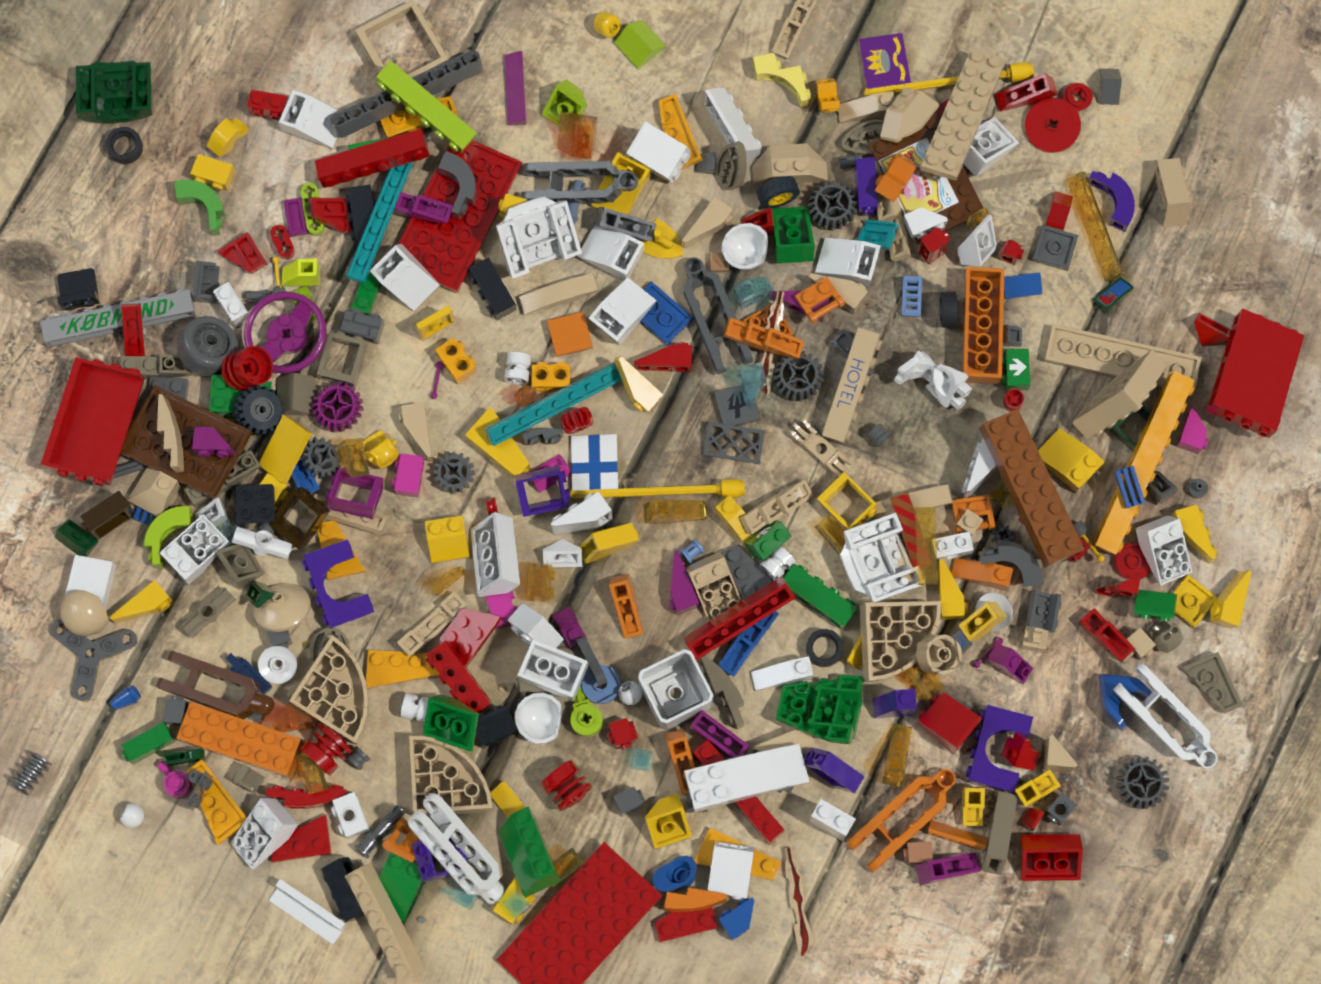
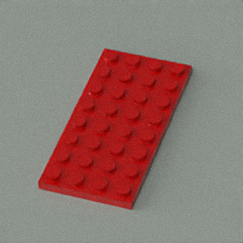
[398,140,523,293]
[497,842,663,984]

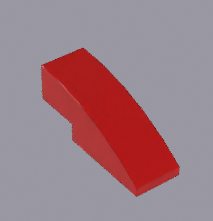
[1078,608,1135,662]

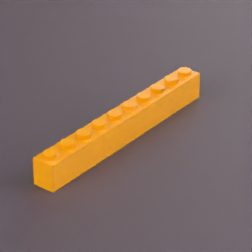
[1092,370,1195,555]

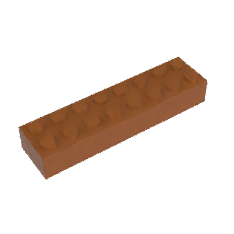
[979,409,1084,568]

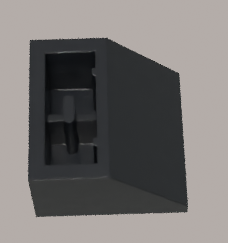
[476,705,518,749]

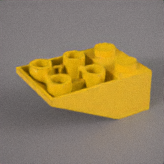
[591,152,651,215]

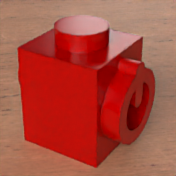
[608,718,638,750]

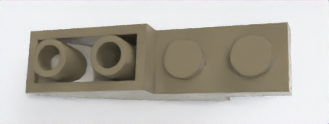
[120,355,198,379]
[184,450,261,507]
[699,656,744,729]

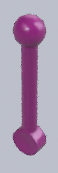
[430,361,443,399]
[973,637,1003,668]

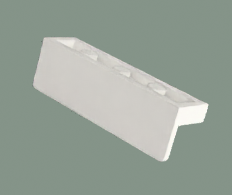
[269,879,347,944]

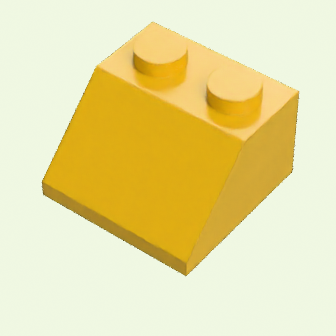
[425,515,470,564]

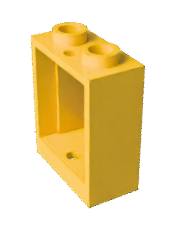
[817,472,878,530]

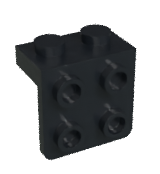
[57,268,100,311]
[234,484,275,529]

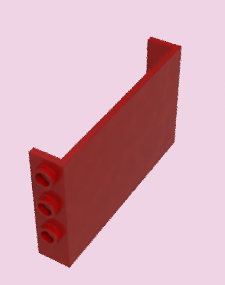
[1206,308,1304,438]
[40,357,145,486]

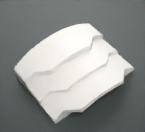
[496,196,582,279]
[840,513,925,602]

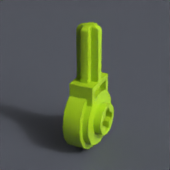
[570,685,603,737]

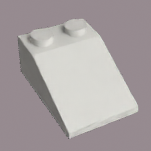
[964,116,1019,177]

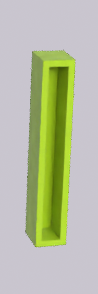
[375,60,477,153]

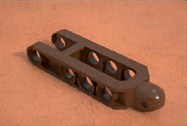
[155,650,275,719]

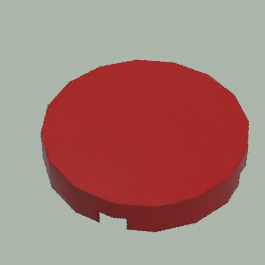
[1114,542,1151,580]

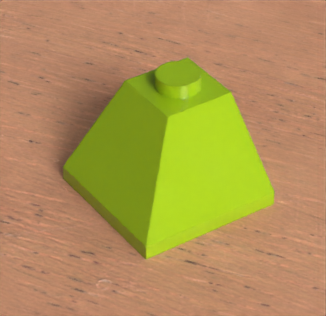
[541,79,587,135]

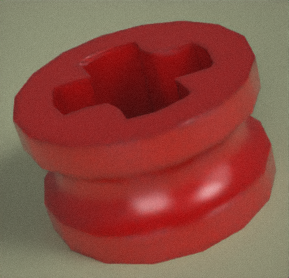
[485,497,498,516]

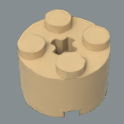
[916,635,962,674]

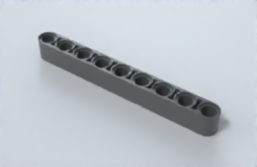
[330,50,483,138]

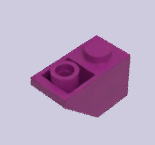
[192,427,235,458]
[987,644,1033,685]

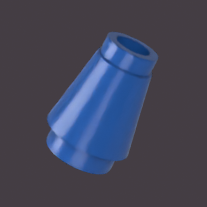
[110,685,141,710]

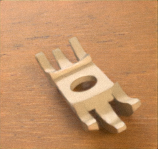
[790,418,853,477]

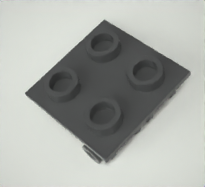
[185,770,213,811]

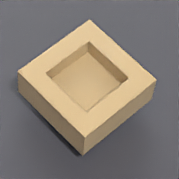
[956,509,983,536]

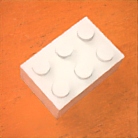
[517,640,588,701]

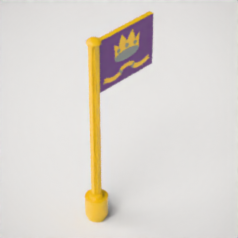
[858,33,1034,97]

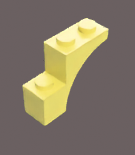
[753,53,811,108]

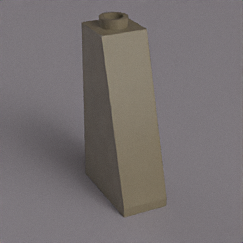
[981,791,1018,875]

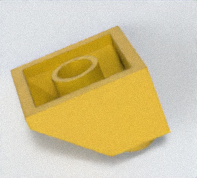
[645,793,692,849]

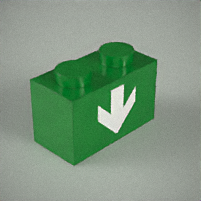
[1002,349,1030,391]
[744,520,792,560]

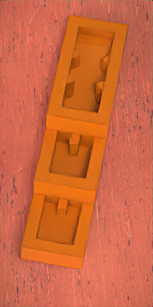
[723,318,805,359]

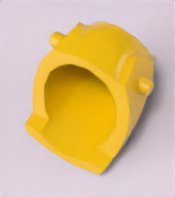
[357,430,399,470]

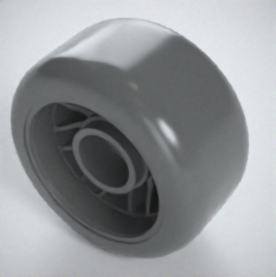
[177,316,238,376]

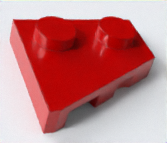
[309,198,351,235]

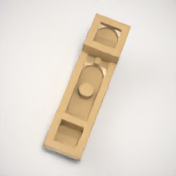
[397,592,467,657]

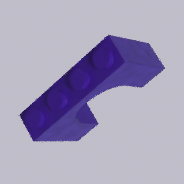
[302,539,375,628]
[965,705,1033,794]

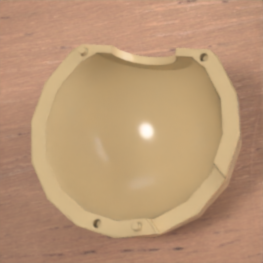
[60,590,109,637]

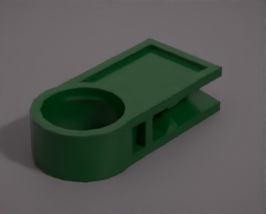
[164,749,205,766]

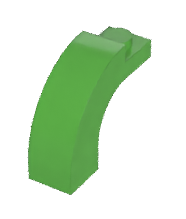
[175,180,226,236]

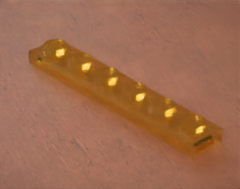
[1067,171,1124,282]

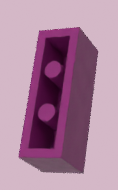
[690,710,750,759]

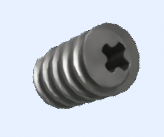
[11,752,53,796]

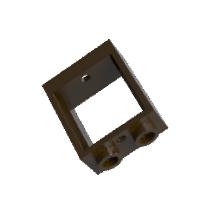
[270,487,330,550]
[80,491,135,540]

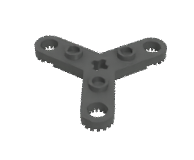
[51,620,138,702]

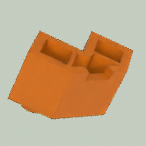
[875,153,919,202]

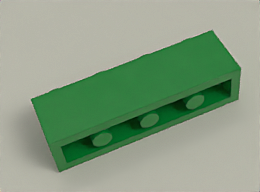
[784,564,857,630]

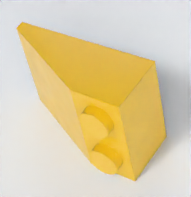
[1038,428,1105,493]

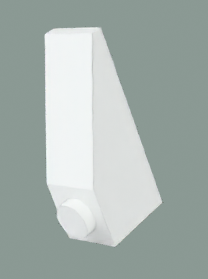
[751,656,813,691]

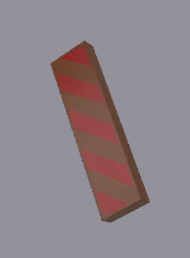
[890,492,933,569]

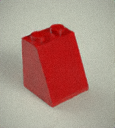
[917,692,982,754]

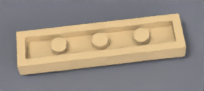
[308,494,388,535]

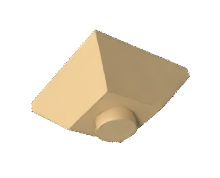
[127,468,180,517]

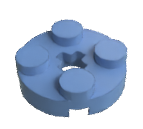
[582,665,621,704]

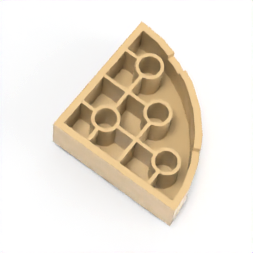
[1072,349,1167,439]
[860,601,941,683]
[289,635,369,745]
[409,736,494,816]

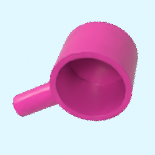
[157,761,193,799]

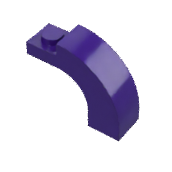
[1087,171,1135,232]

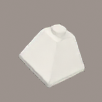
[957,215,997,267]

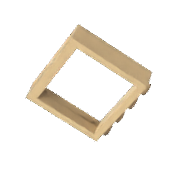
[355,0,451,78]

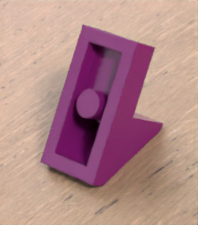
[552,607,588,649]

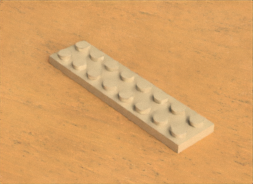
[921,49,1006,181]
[1044,324,1202,395]

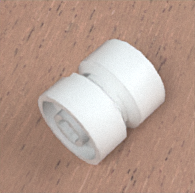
[504,352,532,385]
[759,546,796,580]
[401,693,428,723]

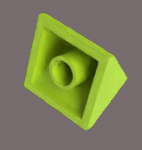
[614,20,666,69]

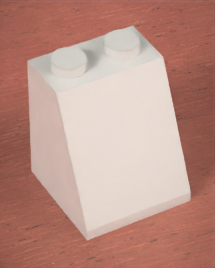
[626,121,691,183]

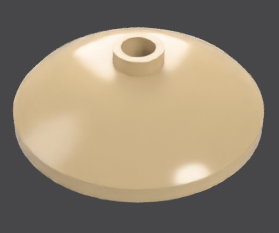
[253,583,311,632]

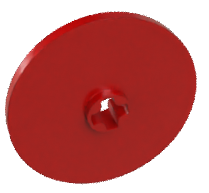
[1025,98,1081,153]

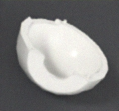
[722,223,768,270]
[515,693,562,744]

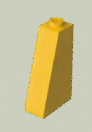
[465,407,530,479]

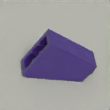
[854,157,878,216]
[872,689,917,719]

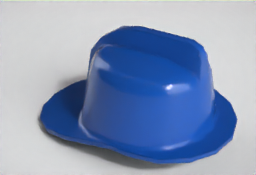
[652,856,697,892]

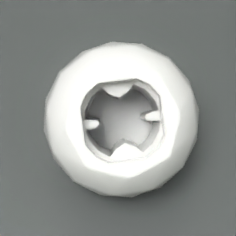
[618,681,643,705]
[120,803,144,828]

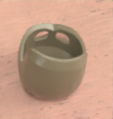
[1147,621,1183,653]

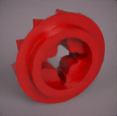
[1063,83,1093,112]

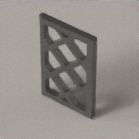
[702,421,765,464]

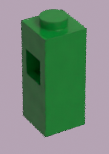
[121,722,175,764]

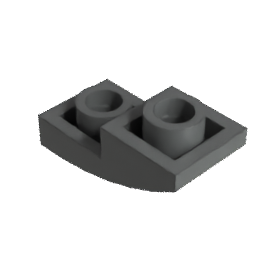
[522,428,563,446]

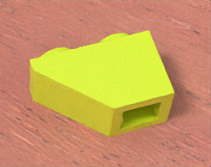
[282,259,320,287]

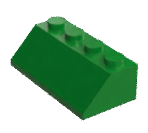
[498,806,561,898]

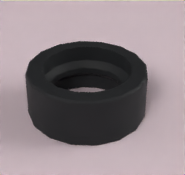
[106,127,143,164]
[939,291,958,328]
[806,629,843,667]

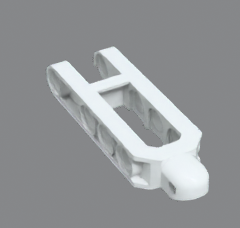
[1113,662,1218,768]
[408,793,506,904]

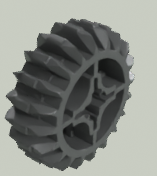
[807,180,858,231]
[773,351,824,402]
[1116,756,1170,810]

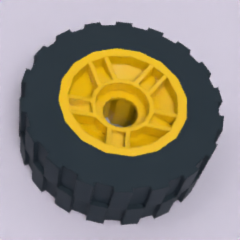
[756,176,800,209]

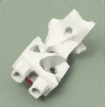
[894,351,972,410]

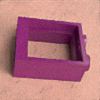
[326,468,384,519]

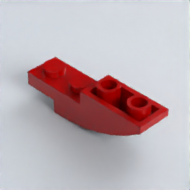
[266,782,348,809]

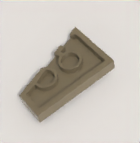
[1182,652,1243,714]

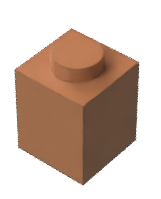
[903,841,933,865]

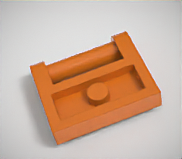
[795,277,845,324]
[952,495,995,534]
[382,819,420,863]

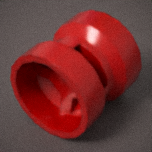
[1003,389,1024,412]

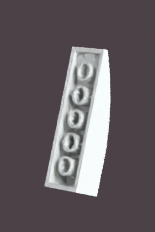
[684,744,809,812]

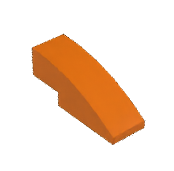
[664,887,728,912]

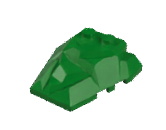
[775,675,863,744]

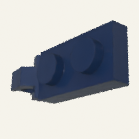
[226,653,273,694]

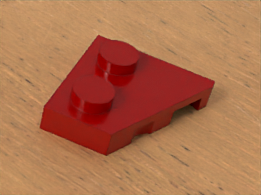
[217,232,268,274]

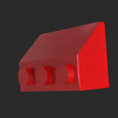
[1020,834,1083,881]

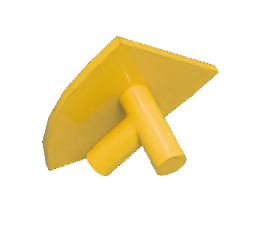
[641,218,684,259]

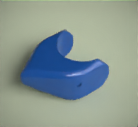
[1099,674,1152,731]

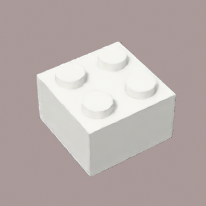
[507,603,564,648]

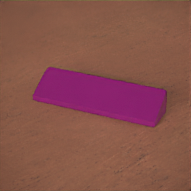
[504,51,527,126]

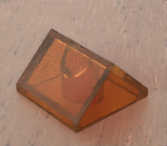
[272,701,316,733]

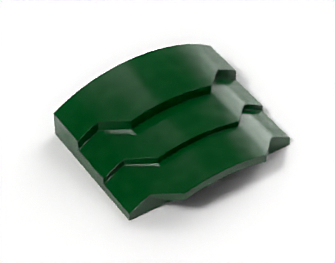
[76,60,153,123]

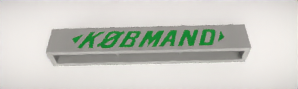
[40,289,196,348]

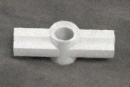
[232,527,293,559]

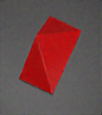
[1194,312,1231,346]

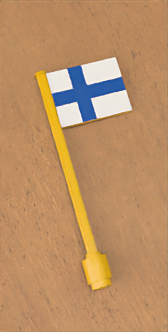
[569,434,745,500]

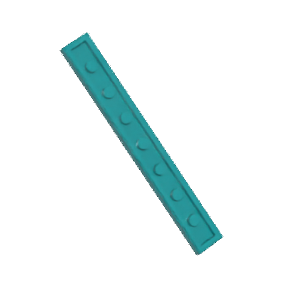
[346,161,415,284]
[485,362,622,446]

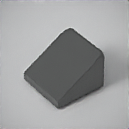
[696,152,716,174]
[1003,325,1022,347]

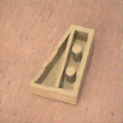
[1155,158,1192,227]

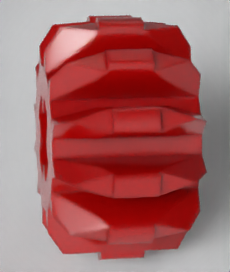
[560,407,594,434]

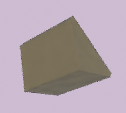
[277,373,316,416]
[216,544,265,589]

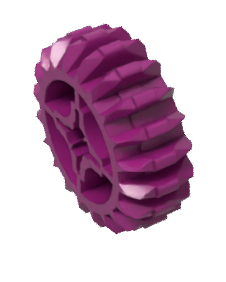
[312,382,364,433]

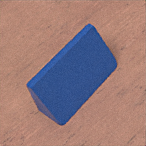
[1004,273,1042,300]

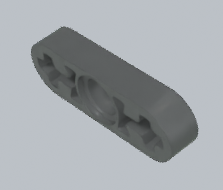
[575,636,607,686]

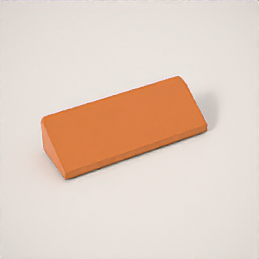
[927,820,987,851]

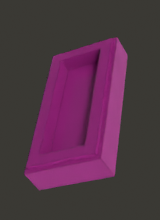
[283,197,308,237]

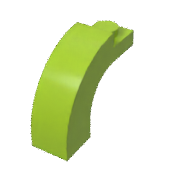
[144,506,193,569]

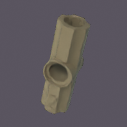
[181,587,236,639]

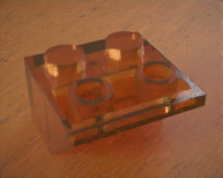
[557,112,598,159]

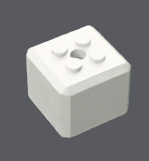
[638,649,713,730]

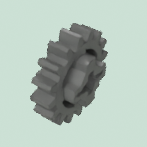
[300,437,342,479]
[433,452,475,494]

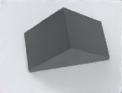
[1100,68,1122,105]
[1147,471,1178,505]

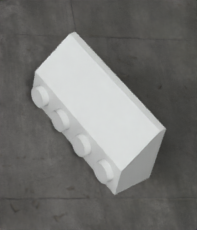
[705,88,762,162]
[470,512,520,597]

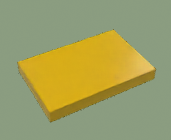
[259,415,312,484]

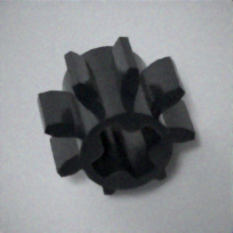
[991,525,1015,544]

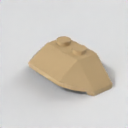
[880,87,939,143]
[752,144,828,185]

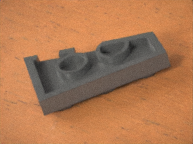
[721,544,773,600]

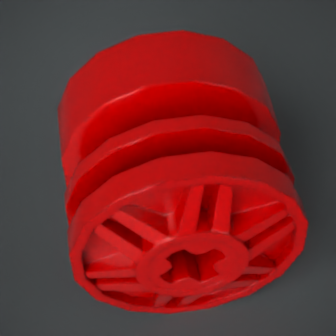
[222,345,273,391]
[299,724,352,776]
[540,760,592,812]

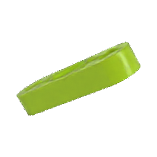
[301,183,325,236]

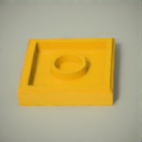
[416,305,455,341]
[1173,575,1217,629]

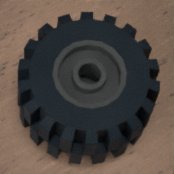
[232,386,285,435]

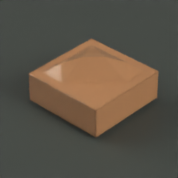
[710,252,729,273]

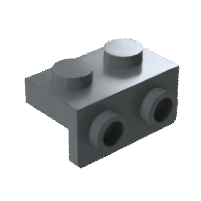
[1025,590,1061,633]

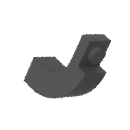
[438,151,477,220]
[979,541,1044,587]

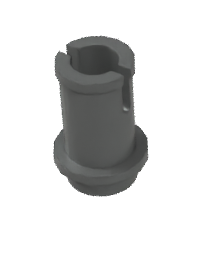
[839,153,861,169]
[247,289,272,303]

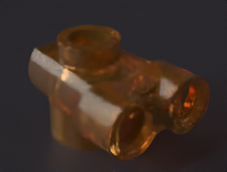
[514,384,537,407]

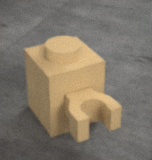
[1021,626,1051,653]
[1123,627,1156,663]

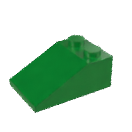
[772,206,815,264]
[209,375,272,418]
[422,694,479,752]
[379,852,423,922]

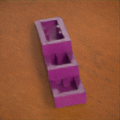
[394,192,453,224]

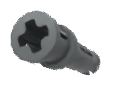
[355,805,405,859]

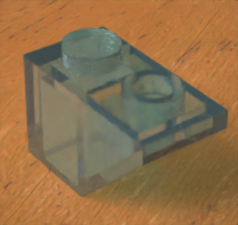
[733,276,774,310]
[736,362,767,408]

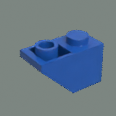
[719,898,755,941]

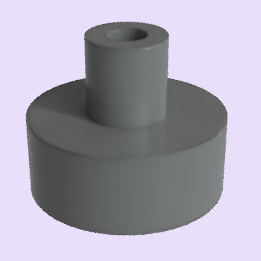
[1188,479,1208,499]

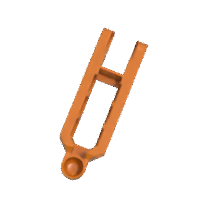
[846,769,956,873]

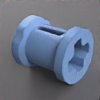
[679,539,705,564]

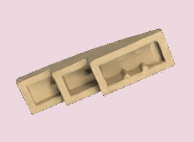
[772,0,818,59]
[877,192,911,262]
[519,273,599,315]
[157,394,184,473]
[740,479,813,535]
[874,484,953,520]

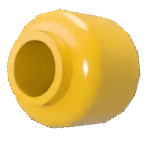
[593,11,621,38]

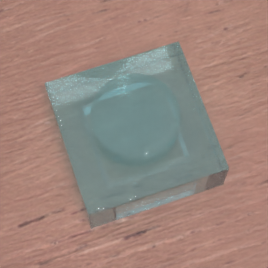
[630,748,653,772]
[503,890,531,919]

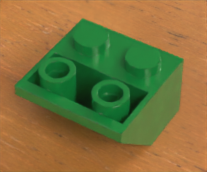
[1134,589,1177,622]

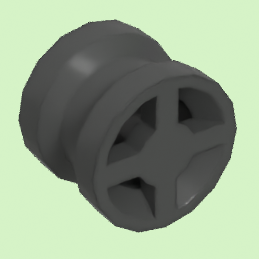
[867,424,891,448]
[346,746,371,770]

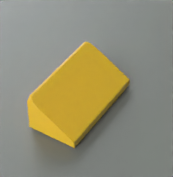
[846,634,862,670]
[490,781,526,817]

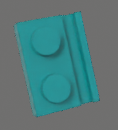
[857,220,899,250]

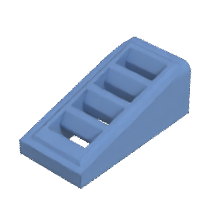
[902,276,922,317]

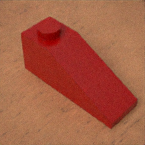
[995,73,1058,112]
[634,342,692,372]

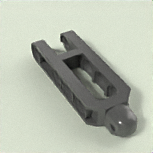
[521,161,639,203]
[683,257,753,375]

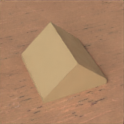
[1042,734,1078,773]

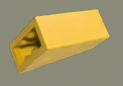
[579,523,639,564]

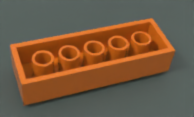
[962,267,1004,384]
[176,702,304,779]

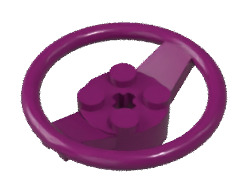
[244,291,326,374]

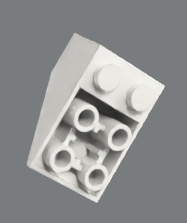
[279,90,340,149]
[577,225,644,280]
[815,238,881,287]
[370,244,440,311]
[589,277,657,344]
[961,438,997,498]
[551,491,613,535]
[160,514,229,585]
[1135,515,1193,586]
[230,798,298,869]

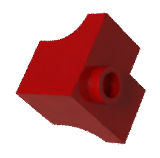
[1001,732,1040,770]

